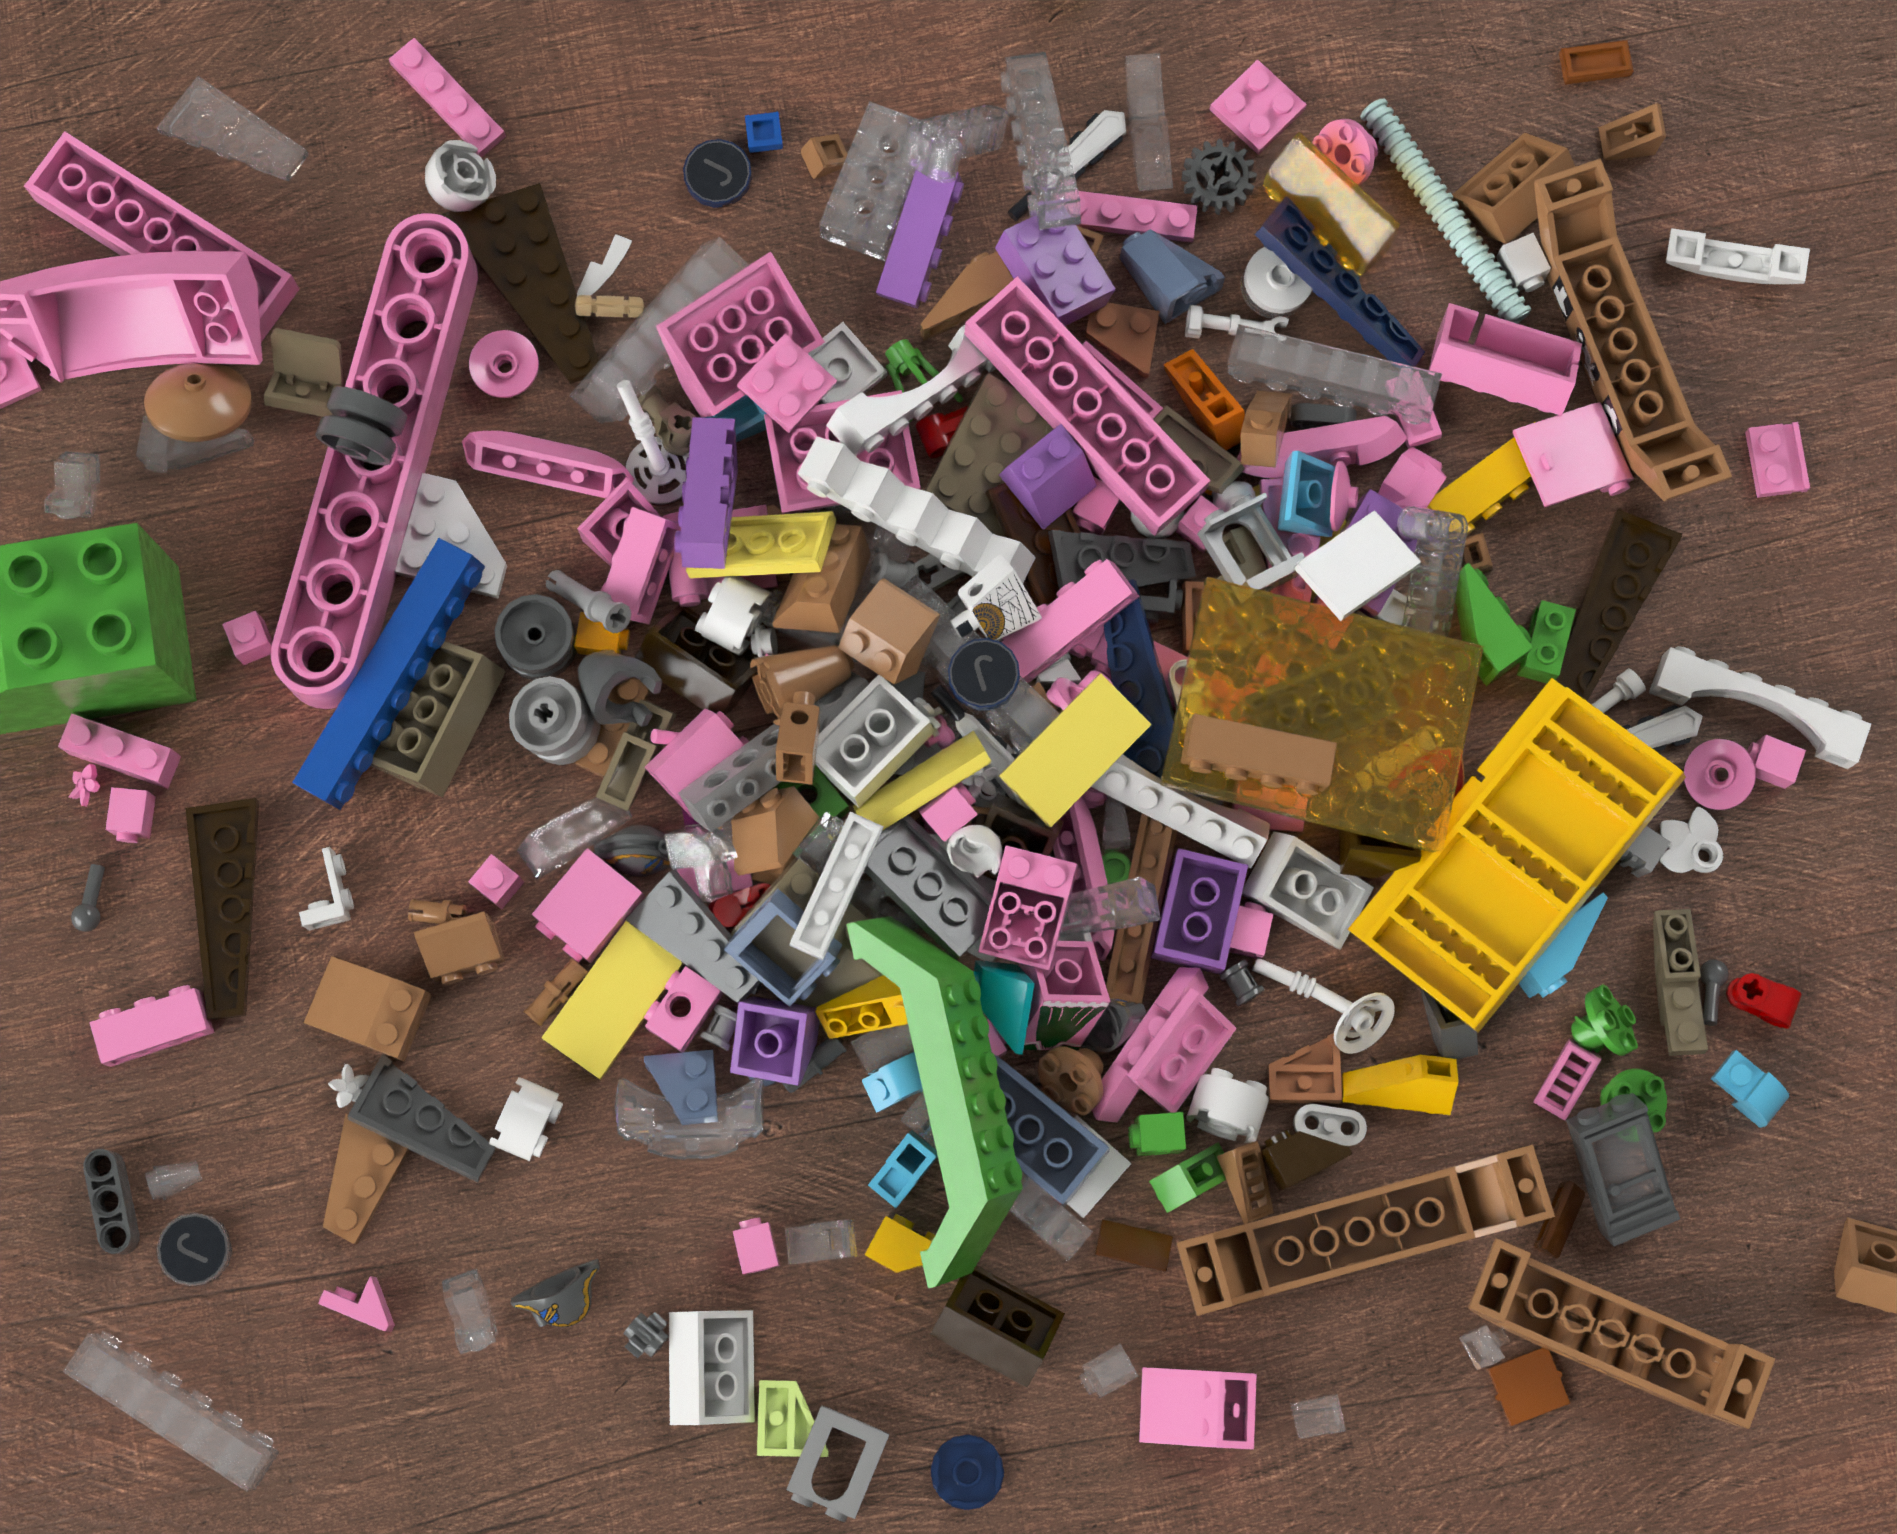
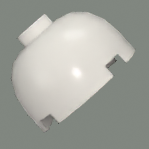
[425,140,496,212]

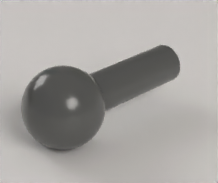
[71,864,105,932]
[1700,959,1729,1026]

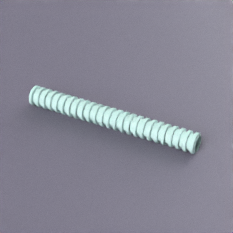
[1360,98,1531,323]

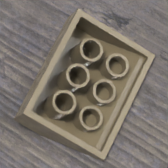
[370,641,506,797]
[730,858,883,1027]

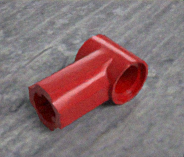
[915,406,968,458]

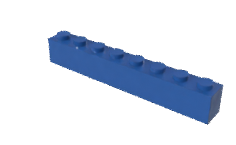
[292,538,486,810]

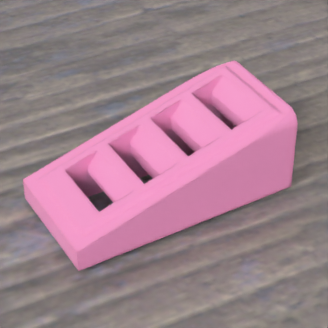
[1533,1038,1602,1120]

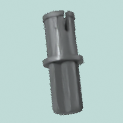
[782,1038,847,1093]

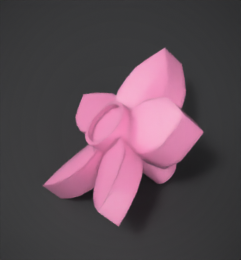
[69,764,100,807]

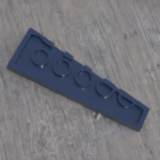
[1254,196,1425,376]
[1104,579,1194,789]

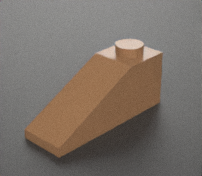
[920,251,1013,341]
[1241,390,1292,468]

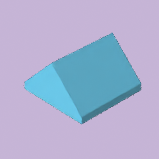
[1277,451,1336,537]

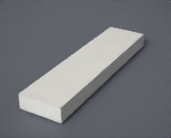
[789,812,884,960]

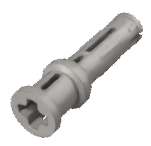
[546,570,631,633]

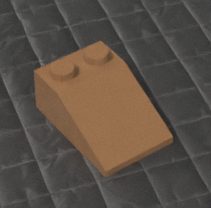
[304,956,432,1062]

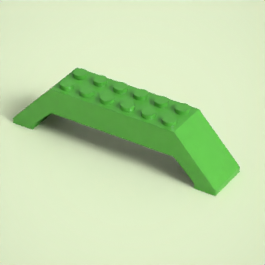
[846,916,1023,1288]

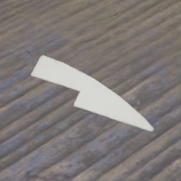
[577,234,632,296]

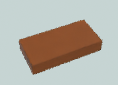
[1559,40,1634,85]

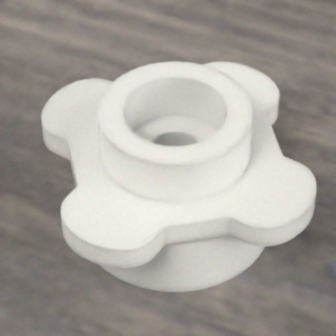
[751,625,778,657]

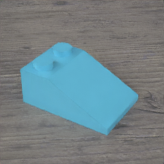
[1518,892,1607,998]

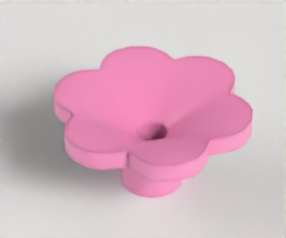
[924,714,955,750]

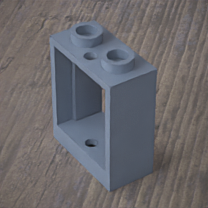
[724,888,842,1007]

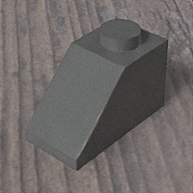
[1420,988,1478,1060]

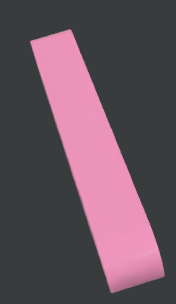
[271,213,478,709]

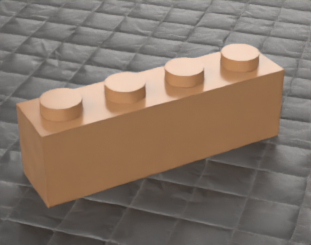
[1180,714,1337,795]

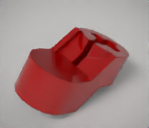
[708,883,771,930]

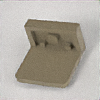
[264,328,344,417]

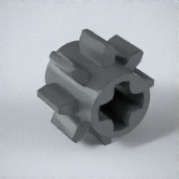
[623,1312,669,1358]

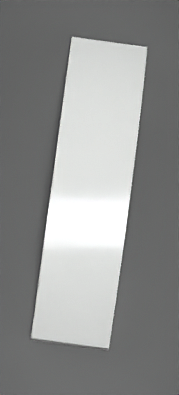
[1666,228,1810,284]

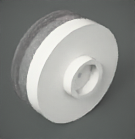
[1240,247,1312,319]

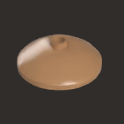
[144,363,252,442]

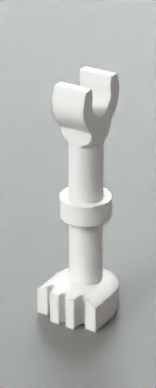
[1185,305,1289,346]

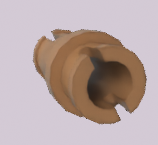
[408,899,467,925]

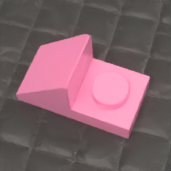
[318,1276,395,1332]

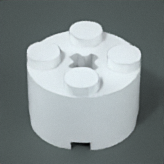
[695,576,772,656]
[1186,1068,1269,1143]
[489,1077,563,1161]

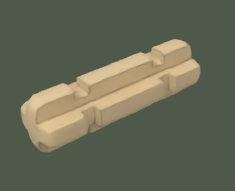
[575,295,644,318]

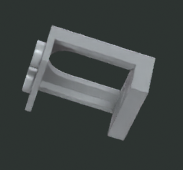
[1197,493,1305,605]
[786,1405,890,1522]

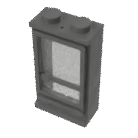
[1566,1093,1680,1246]

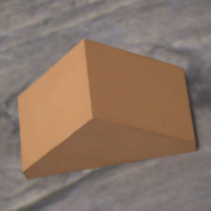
[1598,103,1666,160]

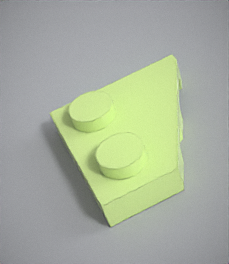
[757,1380,829,1457]

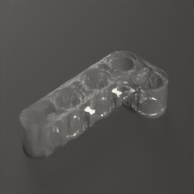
[901,105,1009,183]
[1398,506,1468,650]

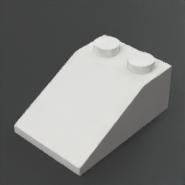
[1242,831,1374,950]

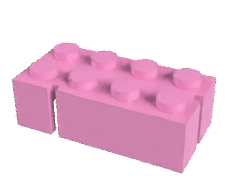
[1428,303,1582,416]

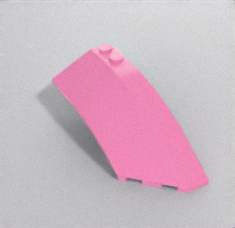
[0,251,263,383]

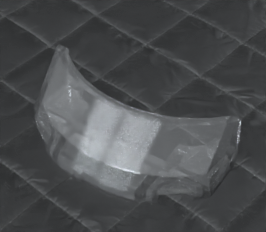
[614,1078,764,1160]

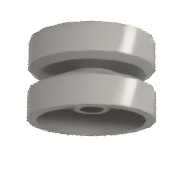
[509,676,601,765]

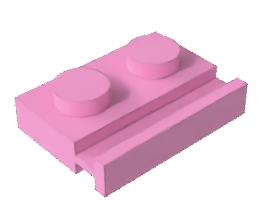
[1745,422,1810,498]

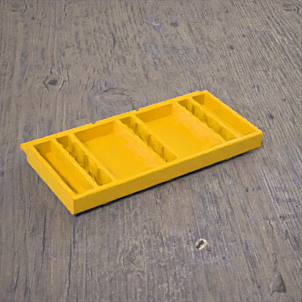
[1347,678,1686,1033]

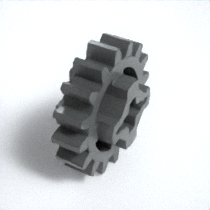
[1181,139,1257,215]

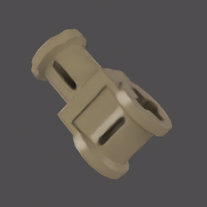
[638,386,695,455]

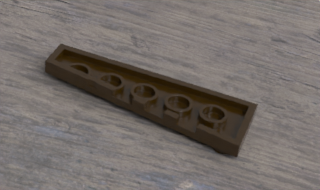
[1556,509,1682,701]
[185,798,259,1021]

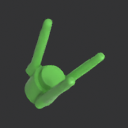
[885,339,963,422]

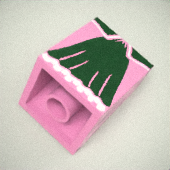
[1019,940,1111,1050]

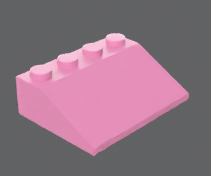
[656,252,825,418]
[764,390,921,514]

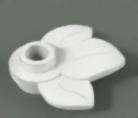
[1660,807,1723,873]

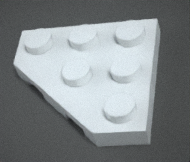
[395,473,507,599]

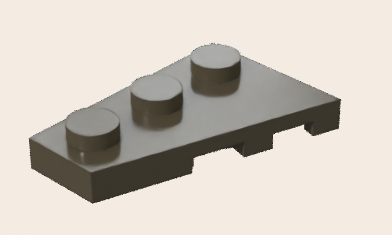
[1153,405,1245,494]

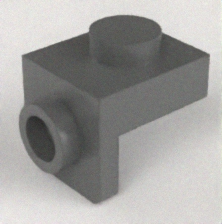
[1140,578,1183,624]

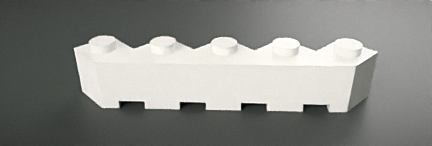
[798,437,1036,584]

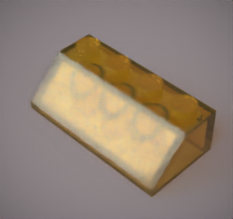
[1263,132,1400,276]

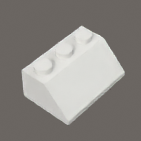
[815,675,934,808]
[669,1310,755,1425]

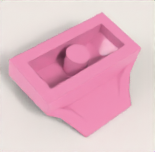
[1378,447,1447,514]

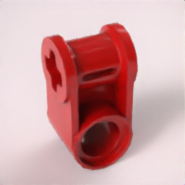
[1726,973,1802,1029]

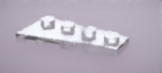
[156,76,309,181]

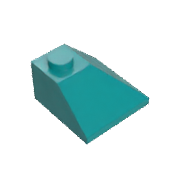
[974,960,1035,1055]

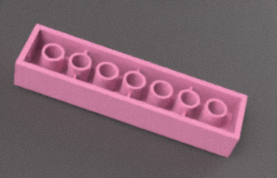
[24,131,299,342]
[964,276,1211,536]

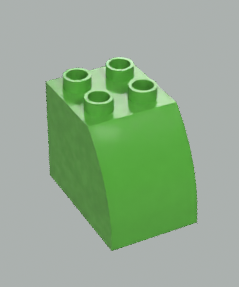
[0,523,197,734]

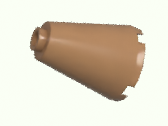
[750,645,854,726]

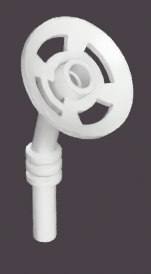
[617,380,689,505]
[1252,958,1395,1054]

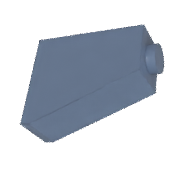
[1120,229,1225,324]

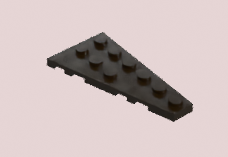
[442,183,603,384]

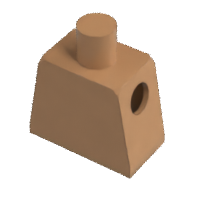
[776,691,820,785]

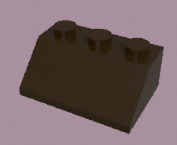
[635,604,758,715]
[930,1265,1065,1388]

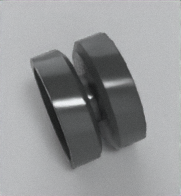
[315,386,408,466]
[494,594,577,680]

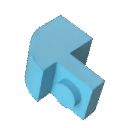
[1711,1050,1789,1128]
[862,1052,923,1113]
[868,1130,938,1208]

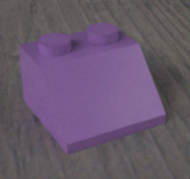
[999,424,1097,529]
[730,996,820,1086]

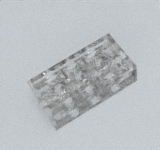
[819,101,934,261]

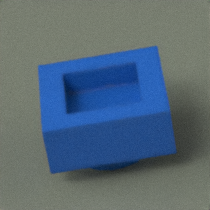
[745,112,783,153]

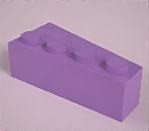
[876,160,964,309]
[675,417,738,569]

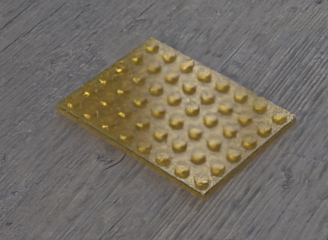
[1160,577,1484,853]

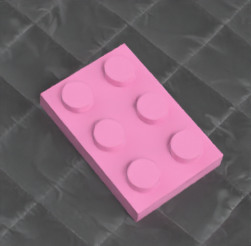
[1127,988,1237,1113]

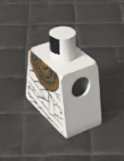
[950,554,1042,641]

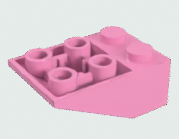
[978,846,1078,971]
[1139,1367,1257,1450]

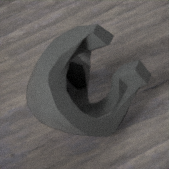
[578,650,662,727]

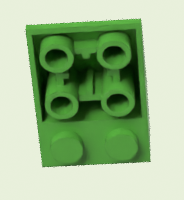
[1452,563,1534,687]

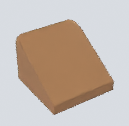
[801,134,851,179]

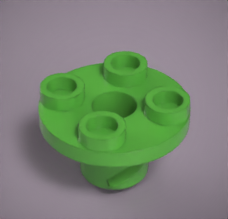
[1571,984,1638,1056]
[1600,1068,1667,1141]

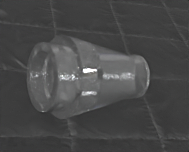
[145,1160,203,1201]

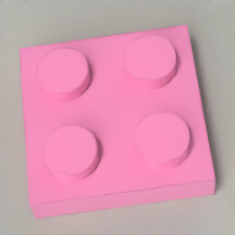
[1210,60,1307,155]
[737,334,837,433]

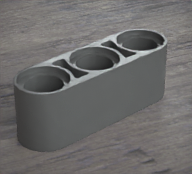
[83,1149,140,1255]

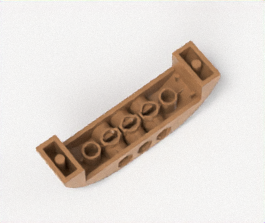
[1468,1238,1775,1429]

